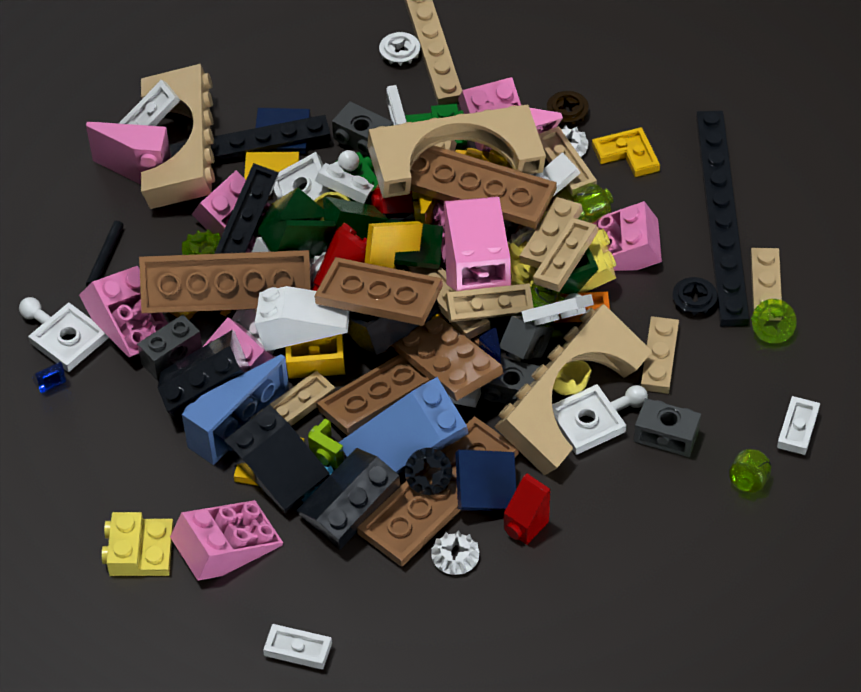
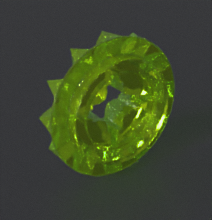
[182,229,221,255]
[751,299,797,344]

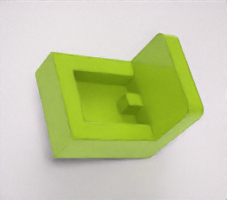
[308,418,344,469]

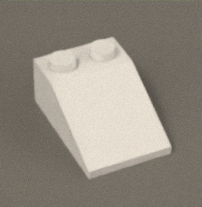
[254,286,350,351]

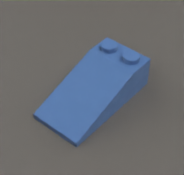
[182,354,289,465]
[338,377,469,474]

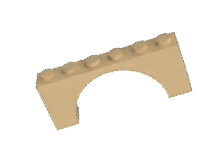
[141,64,215,209]
[367,104,546,198]
[495,304,652,475]

